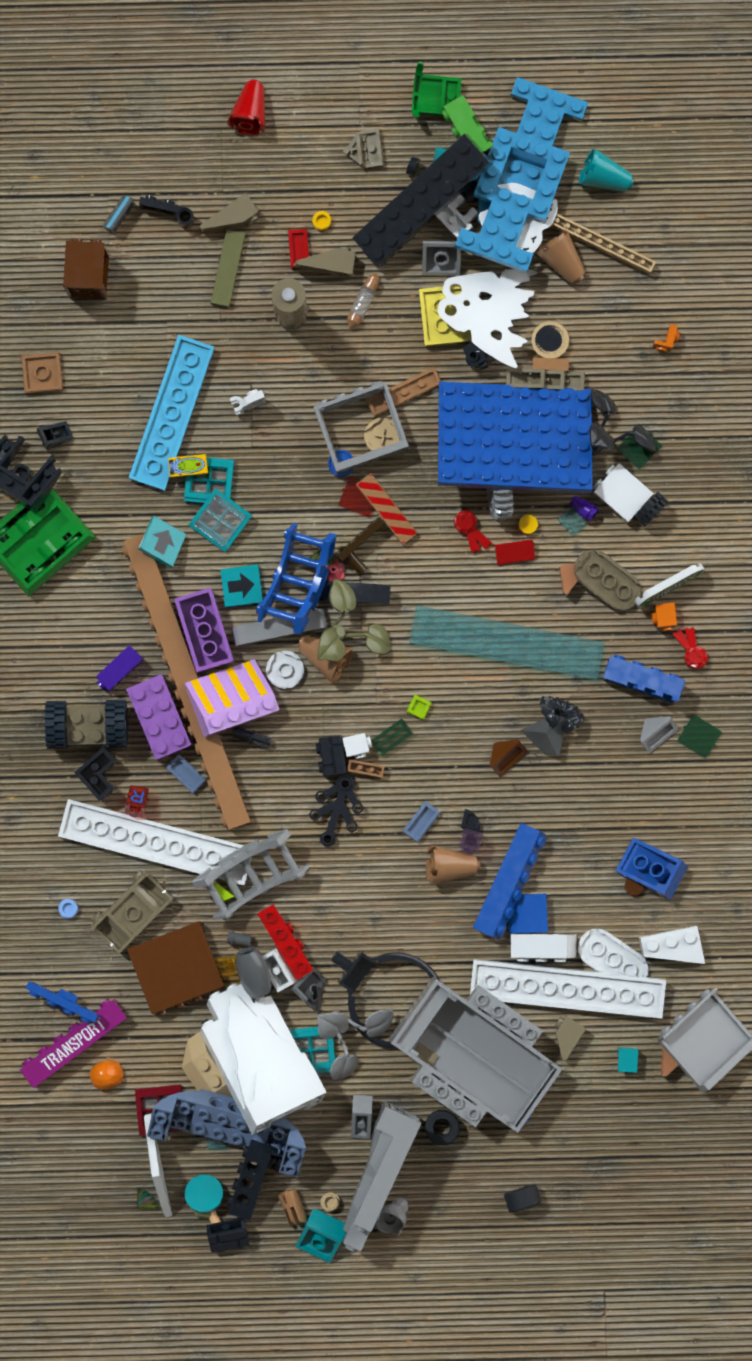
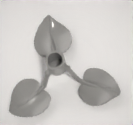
[317,1009,394,1081]

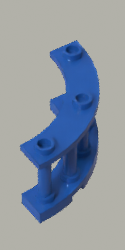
[256,522,337,634]

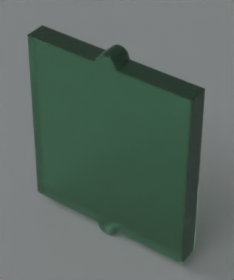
[617,424,662,470]
[677,714,722,758]

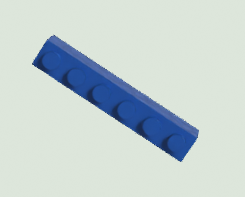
[473,823,547,940]

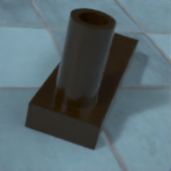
[335,517,385,576]

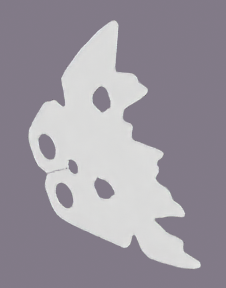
[438,269,537,368]

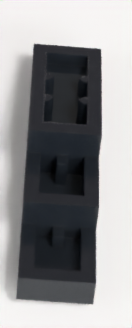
[319,581,391,605]

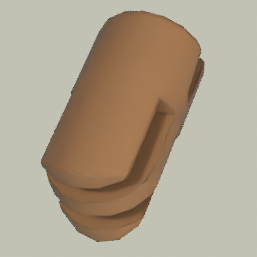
[278,1188,307,1227]

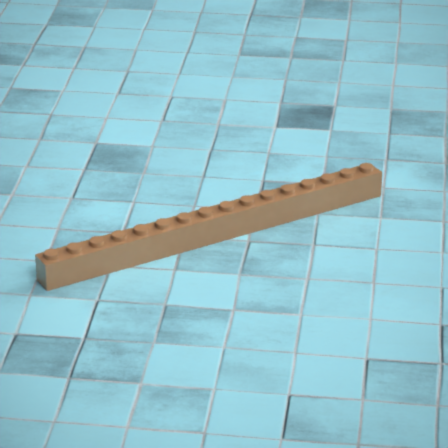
[122,533,251,830]

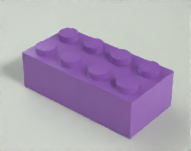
[174,588,234,673]
[126,674,193,761]

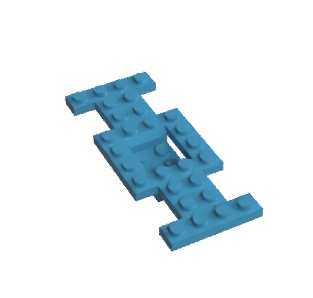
[454,77,588,273]

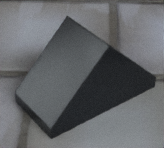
[36,421,73,450]

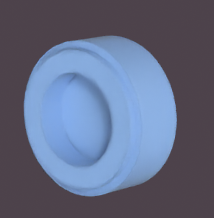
[58,899,78,918]

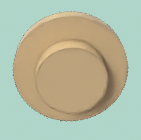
[321,1192,340,1212]

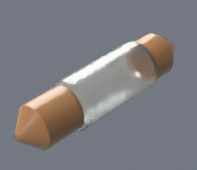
[347,274,380,328]

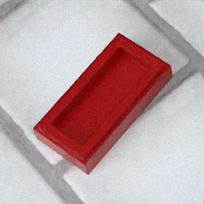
[288,229,309,269]

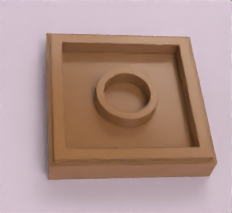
[21,352,63,394]

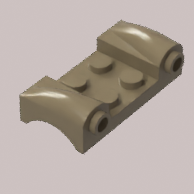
[91,870,173,954]

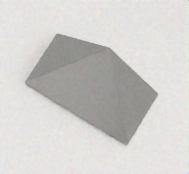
[640,716,679,753]

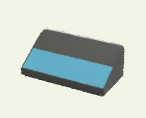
[103,195,135,234]

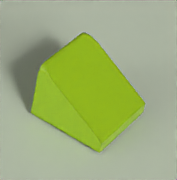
[214,883,235,901]

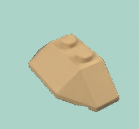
[182,1032,232,1097]

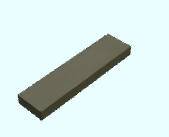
[210,229,245,308]

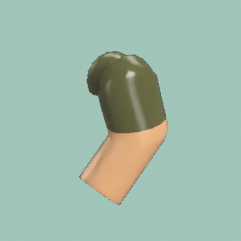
[194,1211,221,1224]

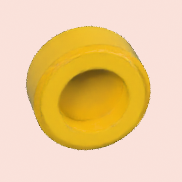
[312,211,331,231]
[519,515,538,534]

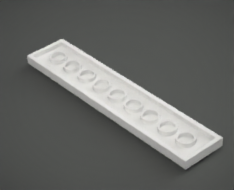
[58,799,252,885]
[470,959,666,1018]

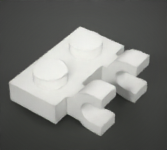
[436,194,478,238]
[230,389,266,416]

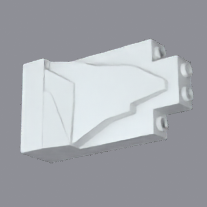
[200,983,326,1135]

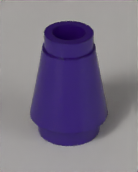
[569,496,599,522]

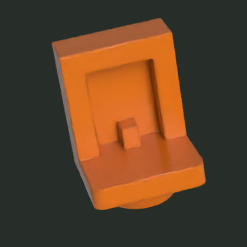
[653,324,680,353]

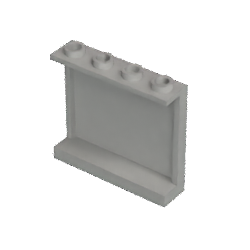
[657,987,752,1093]

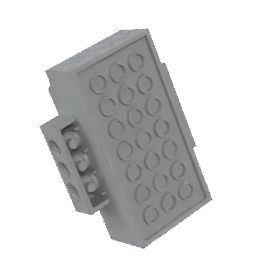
[388,977,562,1133]

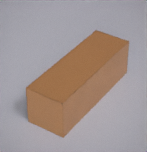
[532,357,569,372]
[347,759,385,778]

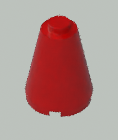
[227,79,265,135]

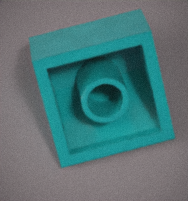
[295,1208,346,1263]

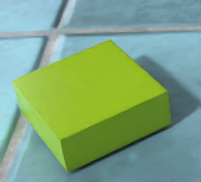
[407,694,432,720]

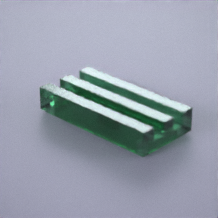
[371,718,413,756]

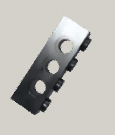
[227,1139,273,1221]

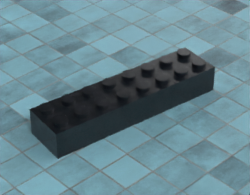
[352,133,494,267]

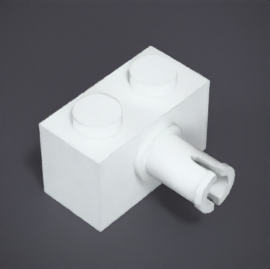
[263,947,299,992]

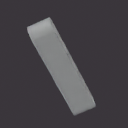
[232,609,328,646]

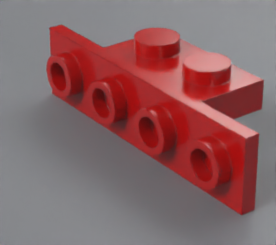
[257,904,313,980]

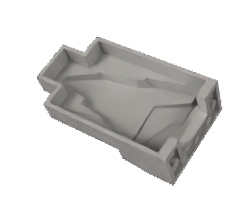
[343,1101,421,1252]

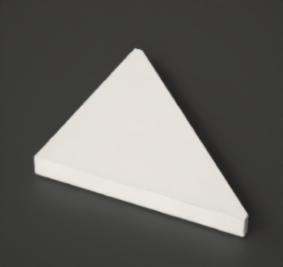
[144,1114,172,1217]

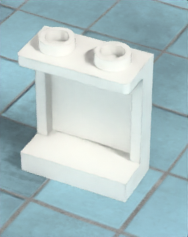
[593,463,654,524]

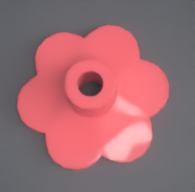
[326,558,345,582]

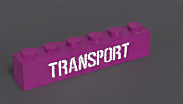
[20,998,128,1088]

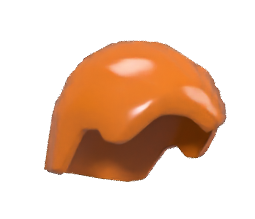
[90,1060,124,1090]

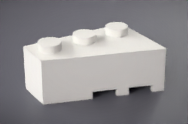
[638,926,705,964]
[511,934,577,962]

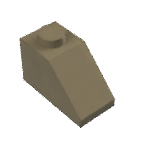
[554,1015,586,1061]

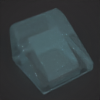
[557,508,586,537]

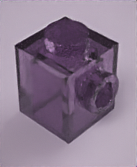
[459,828,483,854]

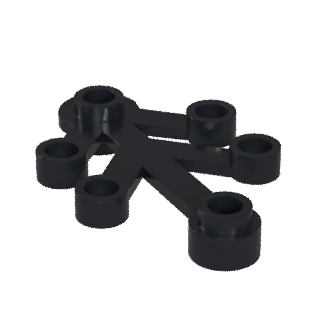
[309,774,363,847]

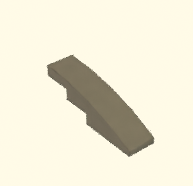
[506,368,585,391]

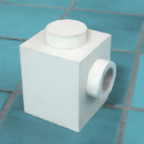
[343,733,372,759]

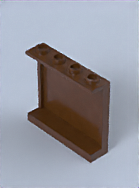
[127,921,225,1016]

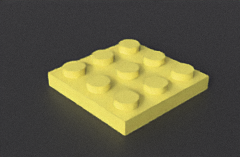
[419,285,472,347]

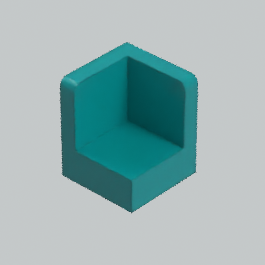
[617,1047,638,1073]

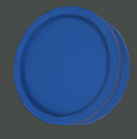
[328,450,354,477]

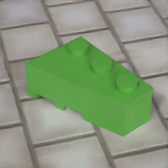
[441,95,494,152]

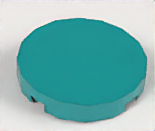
[185,1175,223,1214]

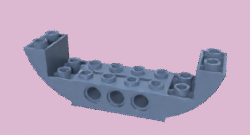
[147,1089,306,1178]

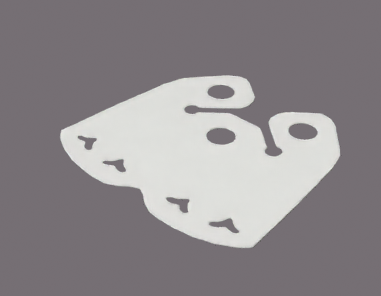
[479,183,558,253]

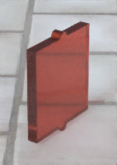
[338,476,373,517]

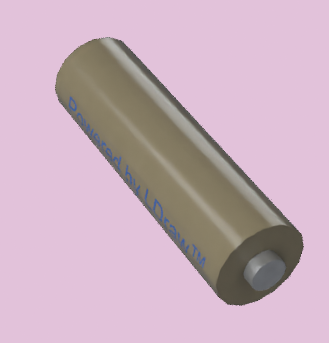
[272,278,308,329]

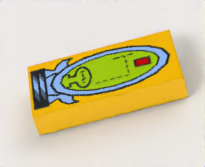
[168,454,208,478]

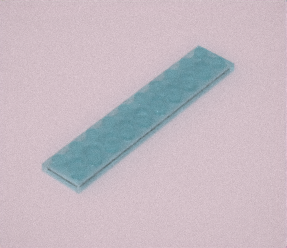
[409,605,604,680]

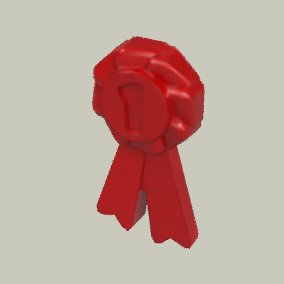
[453,510,492,553]
[672,627,708,670]

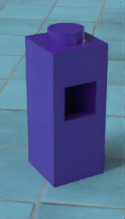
[96,645,144,692]

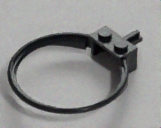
[331,951,439,1049]

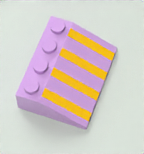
[184,659,280,738]

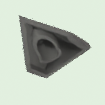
[521,717,566,756]
[291,967,326,1014]

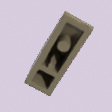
[199,193,259,233]
[294,247,356,277]

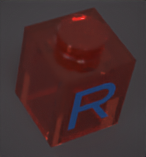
[125,785,149,818]

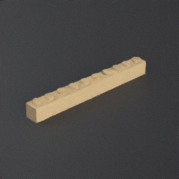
[543,210,656,274]

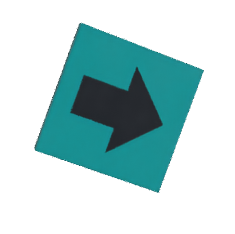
[138,516,186,568]
[220,564,263,608]

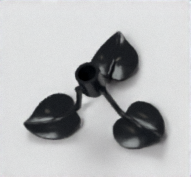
[590,389,657,453]

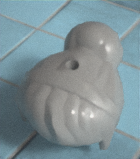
[375,1198,408,1236]

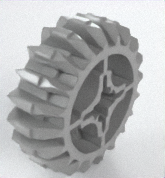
[486,488,514,520]

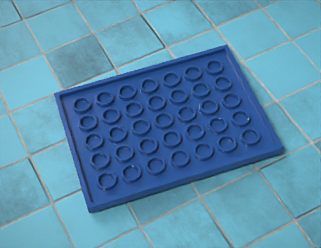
[438,381,592,493]

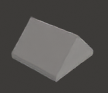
[422,241,461,276]

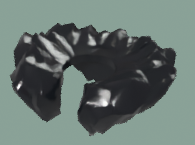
[540,696,584,733]

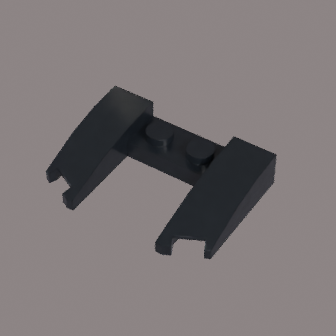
[0,435,62,513]

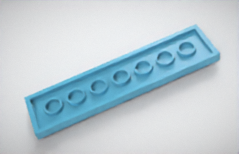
[129,334,215,491]

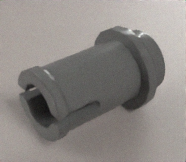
[227,930,251,947]

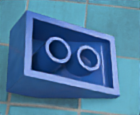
[616,838,688,901]

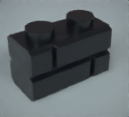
[315,735,347,777]
[206,1218,250,1253]

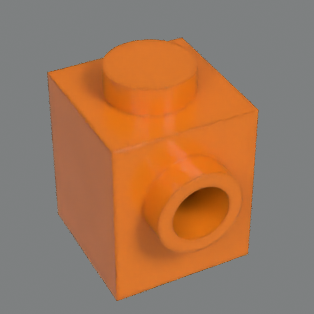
[651,602,677,631]

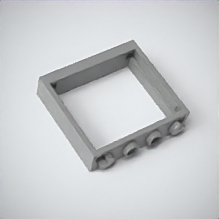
[314,381,409,474]

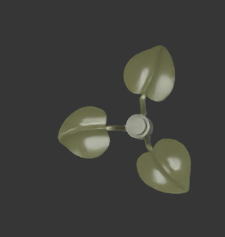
[317,579,391,661]

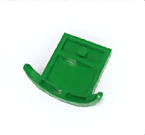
[412,62,462,118]

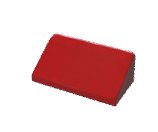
[494,539,535,565]

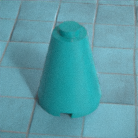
[579,149,634,192]

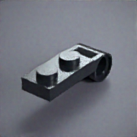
[139,195,195,228]

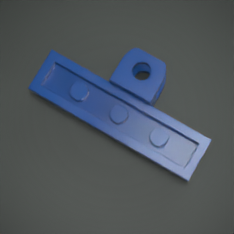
[25,981,101,1024]

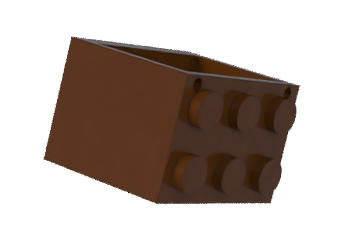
[63,238,109,300]

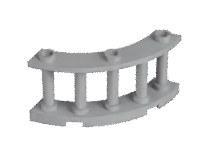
[192,829,310,920]

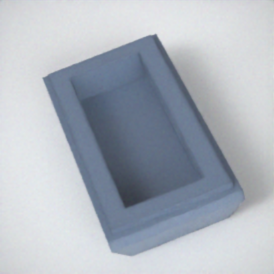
[165,754,206,794]
[402,801,441,843]

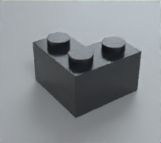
[74,747,117,802]

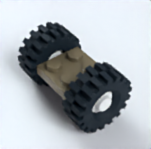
[44,699,128,749]

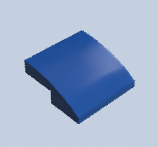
[508,893,548,934]

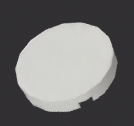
[266,651,304,689]

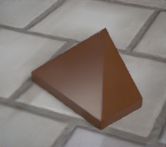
[490,739,528,777]

